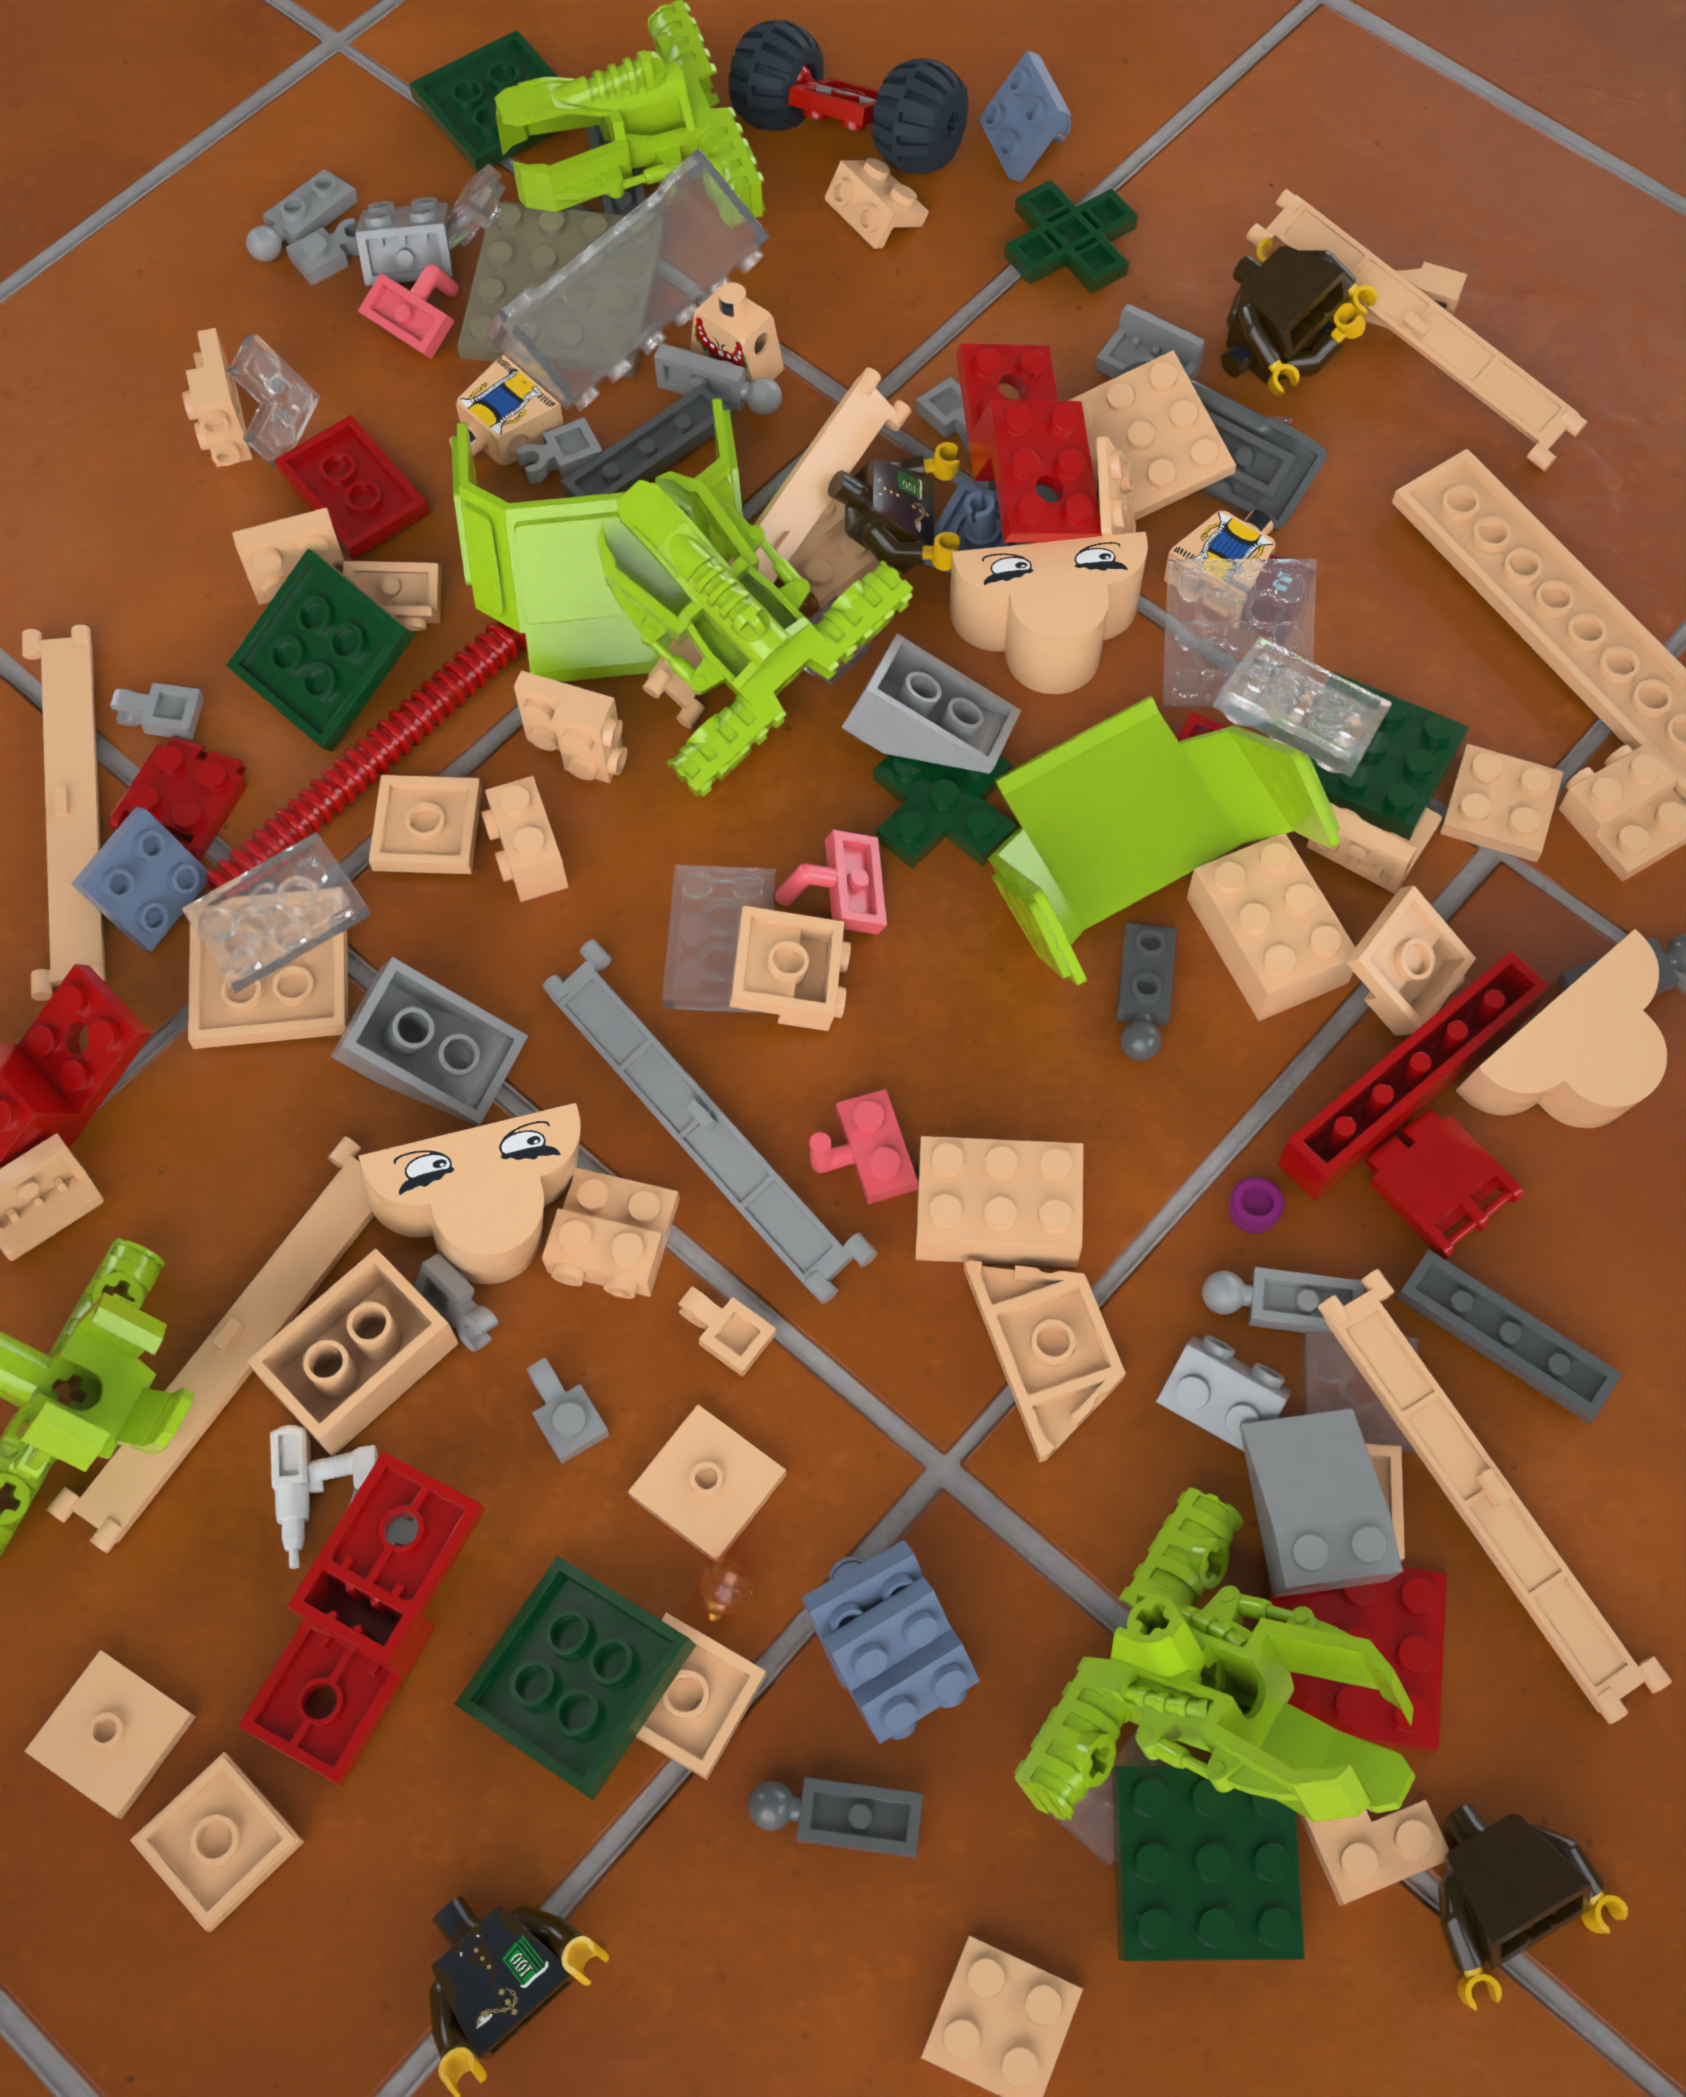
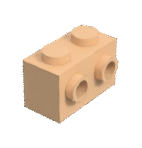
[481,776,569,902]

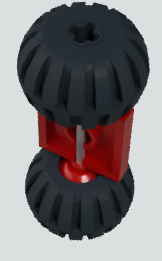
[728,20,969,174]

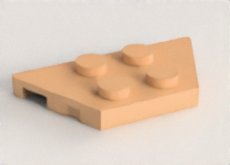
[964,1260,1126,1463]

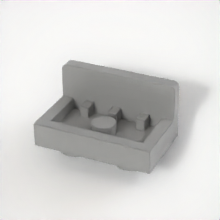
[1095,304,1205,380]
[1156,1335,1292,1452]

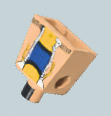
[449,355,564,466]
[1163,510,1276,625]

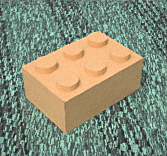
[1187,833,1356,1021]
[915,1136,1083,1268]
[246,1248,459,1457]

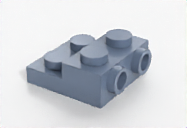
[822,1576,980,1744]

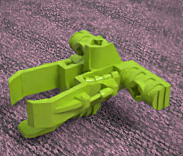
[495,0,766,221]
[596,471,913,797]
[0,1238,195,1557]
[1014,1487,1416,1822]

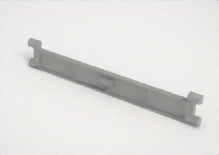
[542,939,878,1304]

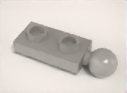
[246,169,358,262]
[654,343,782,415]
[1202,1267,1365,1337]

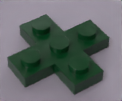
[1004,180,1138,294]
[873,755,1017,869]

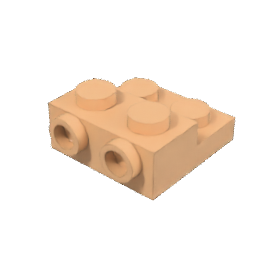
[182,328,253,467]
[777,498,879,614]
[514,671,627,783]
[1559,743,1686,882]
[1345,885,1476,1036]
[729,906,851,1031]
[542,1168,680,1299]

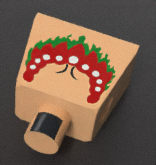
[690,282,784,383]

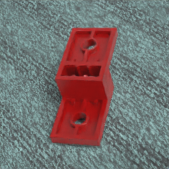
[956,343,1102,543]
[0,964,152,1169]
[237,1451,486,1787]

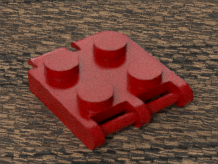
[109,735,247,861]
[1364,1109,1524,1260]

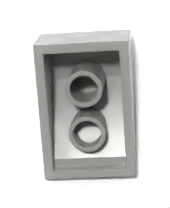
[841,634,1021,774]
[330,957,528,1126]
[1239,1408,1403,1598]

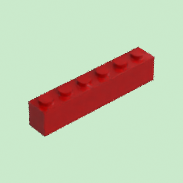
[1277,950,1550,1201]

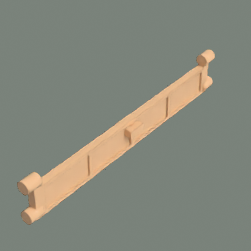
[1246,189,1588,472]
[642,367,911,729]
[22,625,106,1001]
[46,1136,374,1554]
[1317,1269,1672,1725]

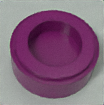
[1228,1177,1284,1234]

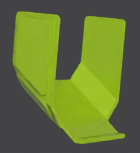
[451,398,743,682]
[988,696,1340,986]

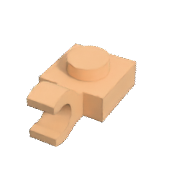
[678,1287,776,1377]

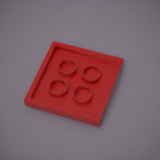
[1267,1566,1447,1753]

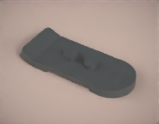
[1113,361,1327,531]

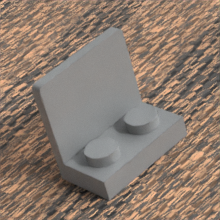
[355,197,453,286]

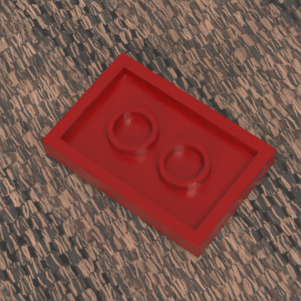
[273,415,430,560]

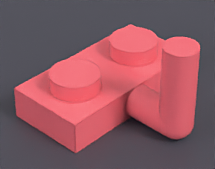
[358,264,459,360]
[775,830,887,935]
[809,1089,918,1205]

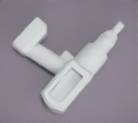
[270,1425,378,1569]

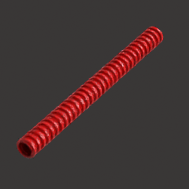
[205,620,527,900]

